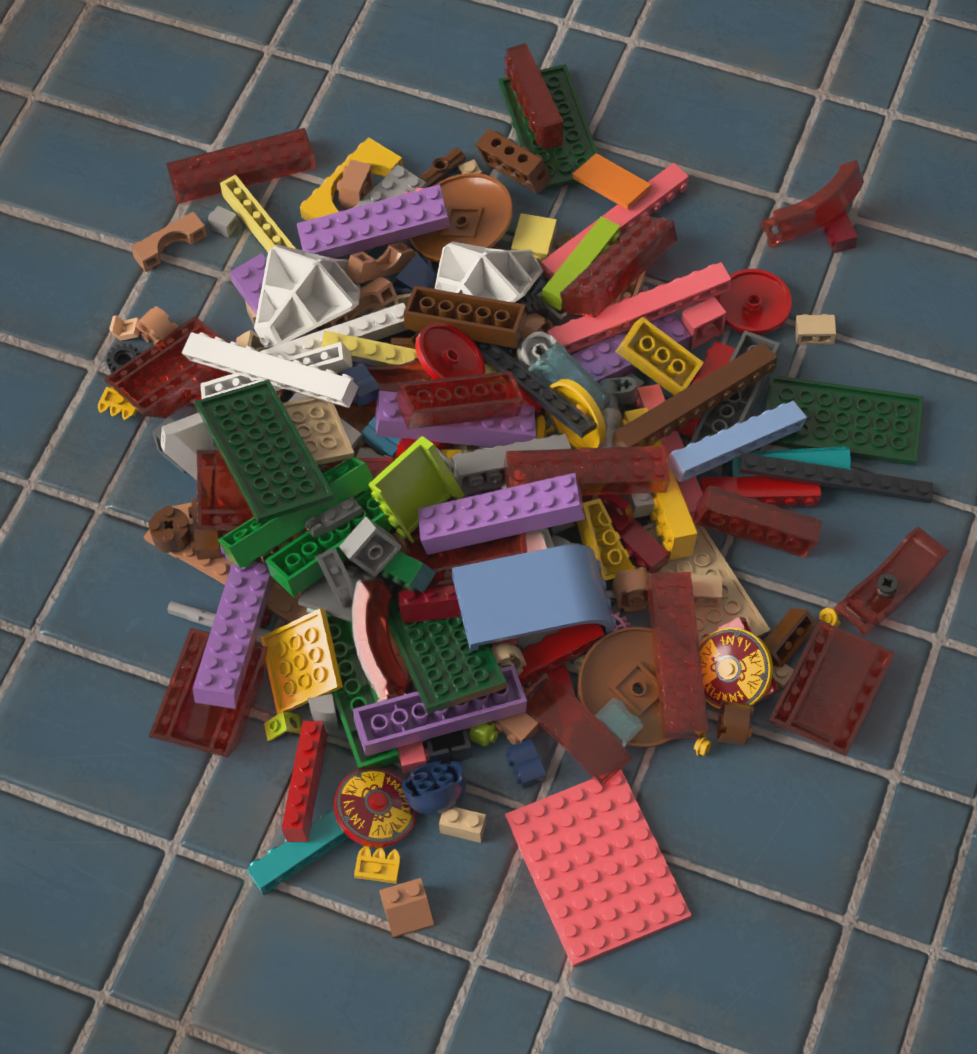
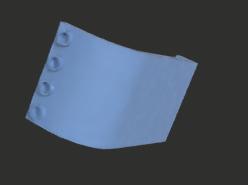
[452,545,616,651]

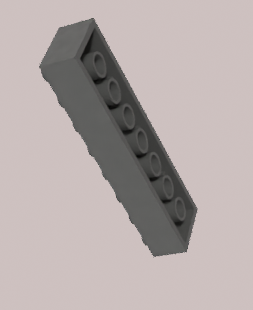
[689,330,780,475]

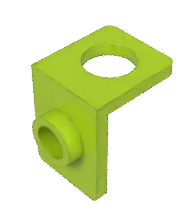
[264,711,302,741]

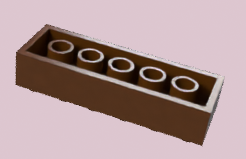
[403,286,526,348]

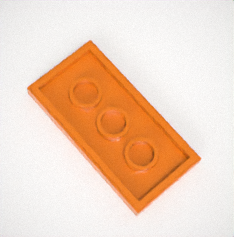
[572,153,651,210]

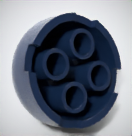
[401,760,467,815]

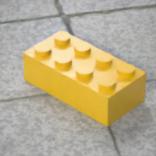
[615,317,704,395]

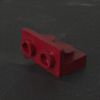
[597,486,635,531]

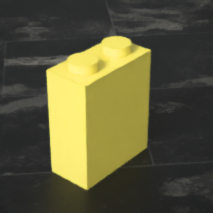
[511,213,557,265]

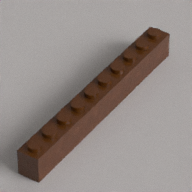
[612,343,778,459]

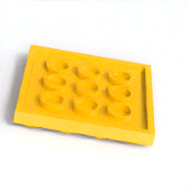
[261,609,343,714]

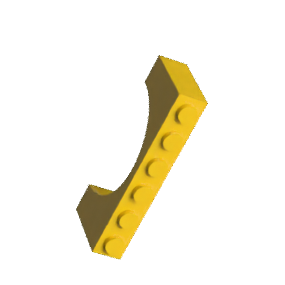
[300,137,403,221]

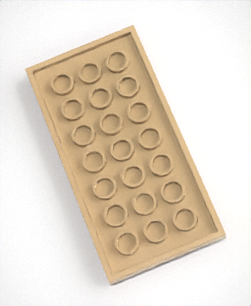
[632,519,770,657]

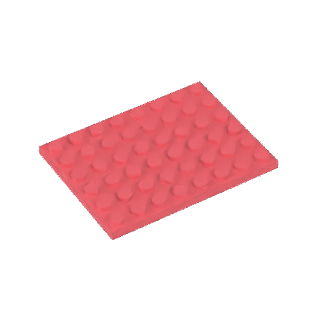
[505,768,692,967]

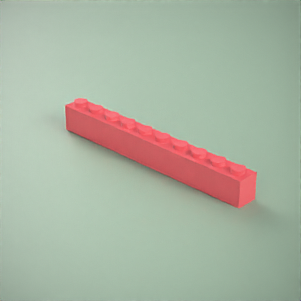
[541,163,689,280]
[547,262,731,359]

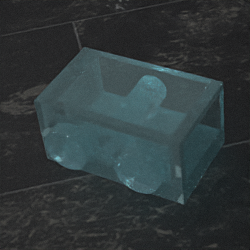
[594,697,644,748]

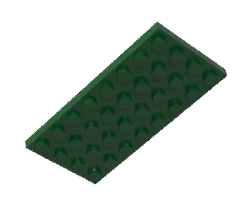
[498,64,598,191]
[765,375,924,465]
[195,379,334,524]
[378,578,508,714]

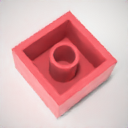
[681,297,726,349]

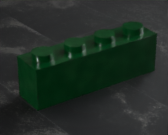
[378,551,436,593]

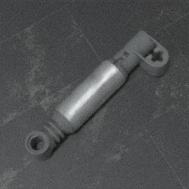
[596,377,639,496]

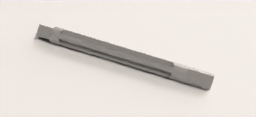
[167,601,272,643]

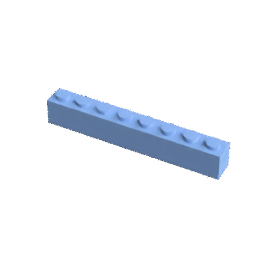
[666,401,807,483]

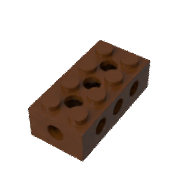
[475,129,552,195]

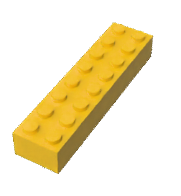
[621,407,697,560]

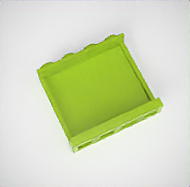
[368,436,465,544]

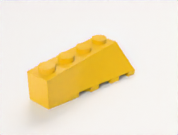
[577,499,636,580]

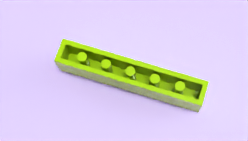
[542,216,621,311]

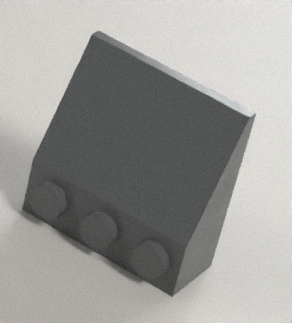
[298,564,383,622]

